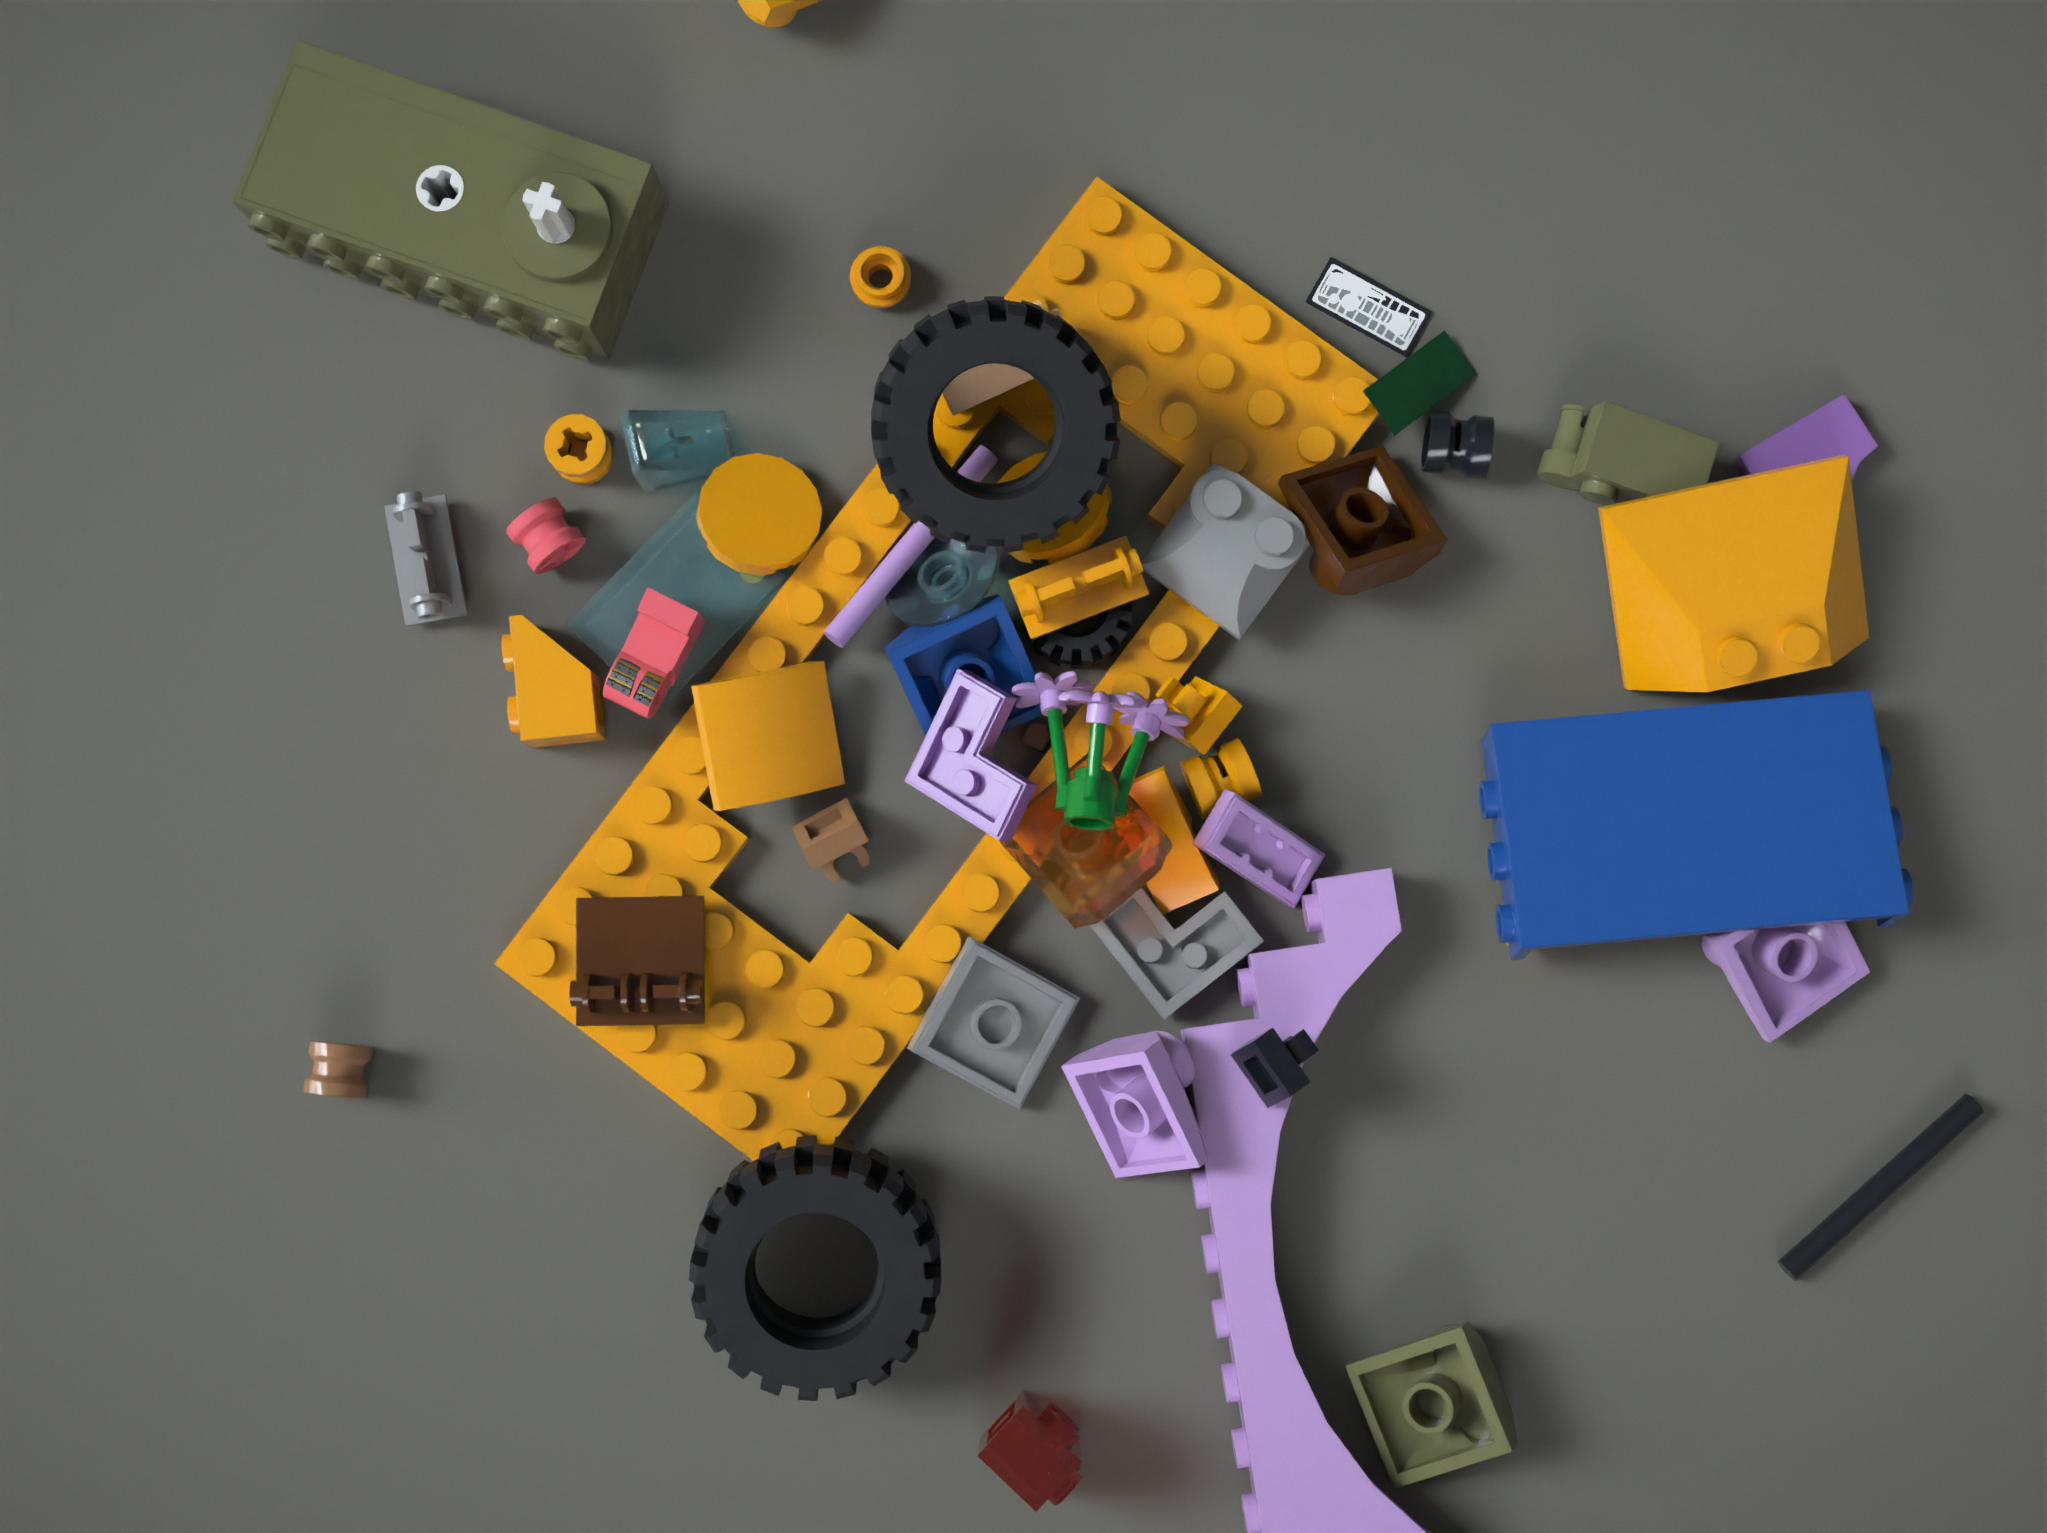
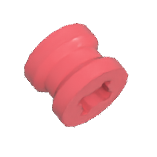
[506,497,586,575]

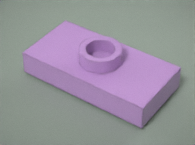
[1192,789,1326,908]

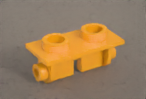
[1008,536,1149,640]

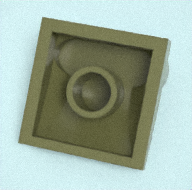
[1345,1321,1518,1489]

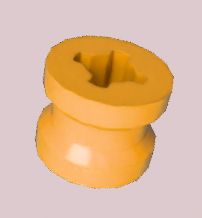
[544,414,614,485]

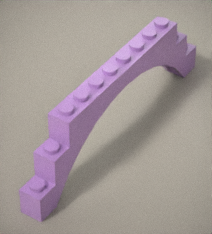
[1180,868,1434,1533]

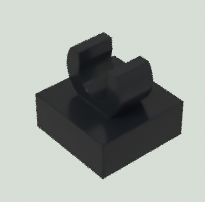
[1230,1028,1319,1108]

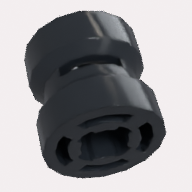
[1421,410,1494,479]

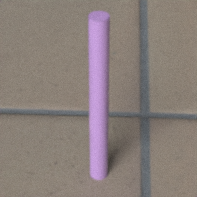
[824,445,998,648]

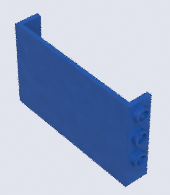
[1479,690,1914,960]

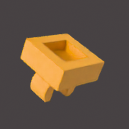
[1155,675,1242,755]

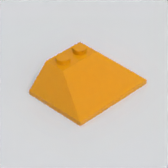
[1598,454,1869,692]

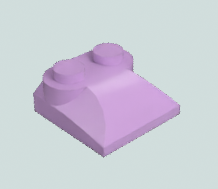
[1702,922,1870,1043]
[1061,1031,1208,1178]

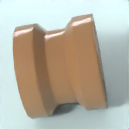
[303,1041,374,1098]

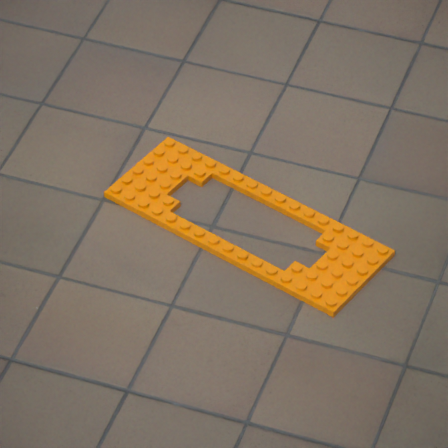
[494,177,1379,1161]

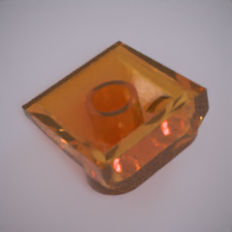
[998,753,1173,929]

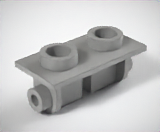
[384,491,468,627]

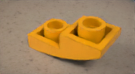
[1116,765,1219,914]

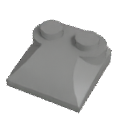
[1141,463,1310,640]

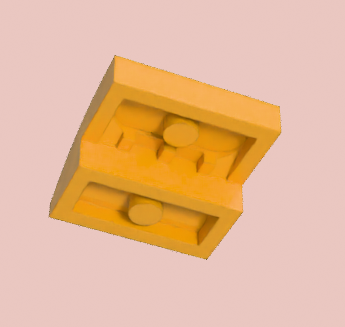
[691,661,845,811]

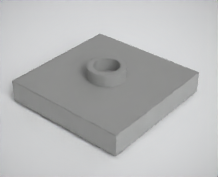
[907,936,1080,1110]

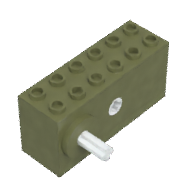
[232,40,669,361]

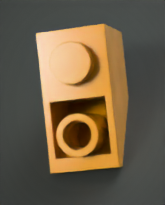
[501,615,606,748]

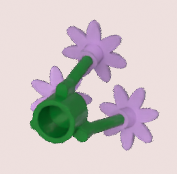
[1012,670,1189,831]

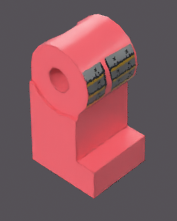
[602,587,707,719]

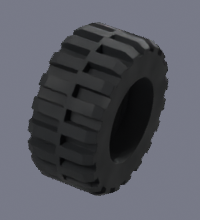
[871,296,1121,553]
[689,1135,941,1401]

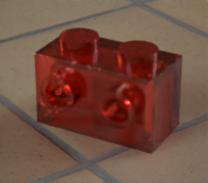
[977,1390,1082,1512]

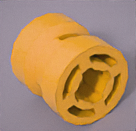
[1179,738,1262,820]

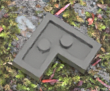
[1085,880,1264,1020]

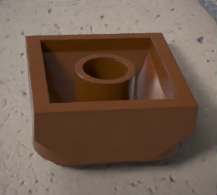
[1278,445,1448,595]

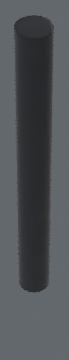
[1777,1093,1984,1281]

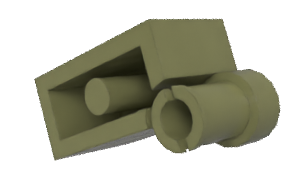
[1537,400,1719,505]

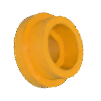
[850,246,912,308]

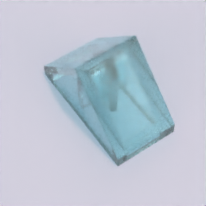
[619,410,735,493]

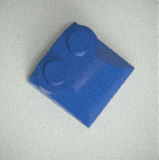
[884,594,1042,736]

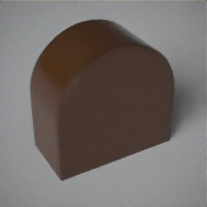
[1020,723,1049,753]

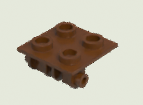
[569,896,705,1026]

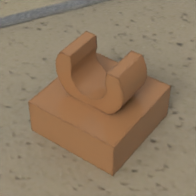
[791,797,869,883]

